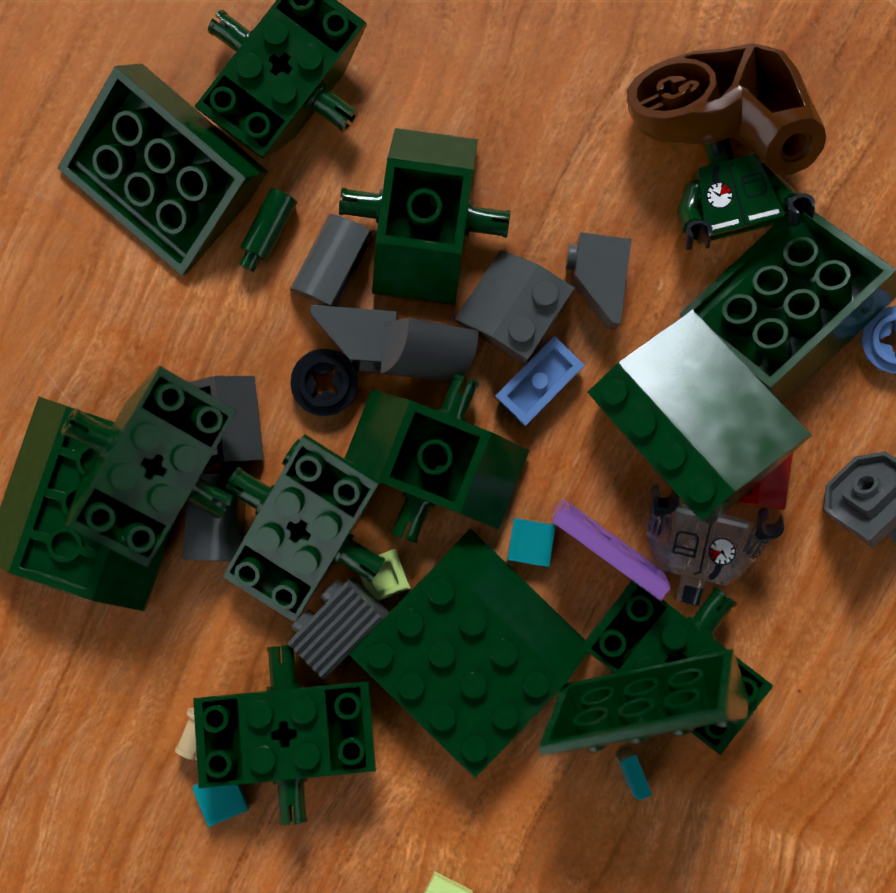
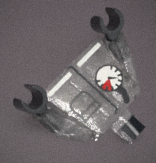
[646,485,784,606]

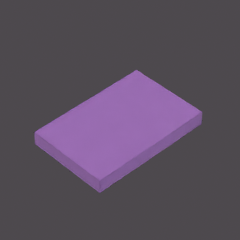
[552,499,671,601]

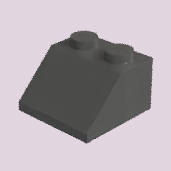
[455,250,574,366]

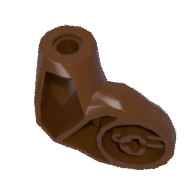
[627,43,826,175]

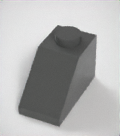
[565,232,631,329]
[310,305,398,374]

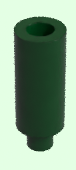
[239,188,298,273]

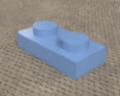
[494,336,585,427]

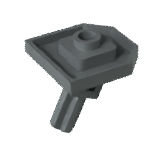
[824,451,896,548]

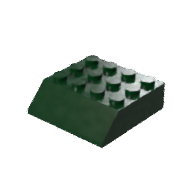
[349,528,588,778]

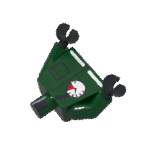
[677,138,815,250]

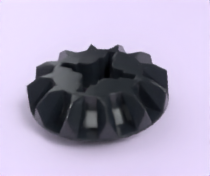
[290,349,358,416]

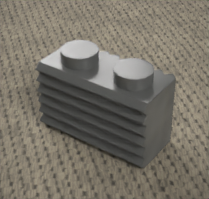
[288,577,389,679]

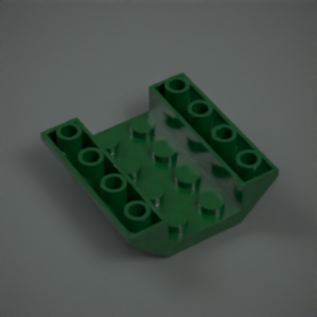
[0,397,178,611]

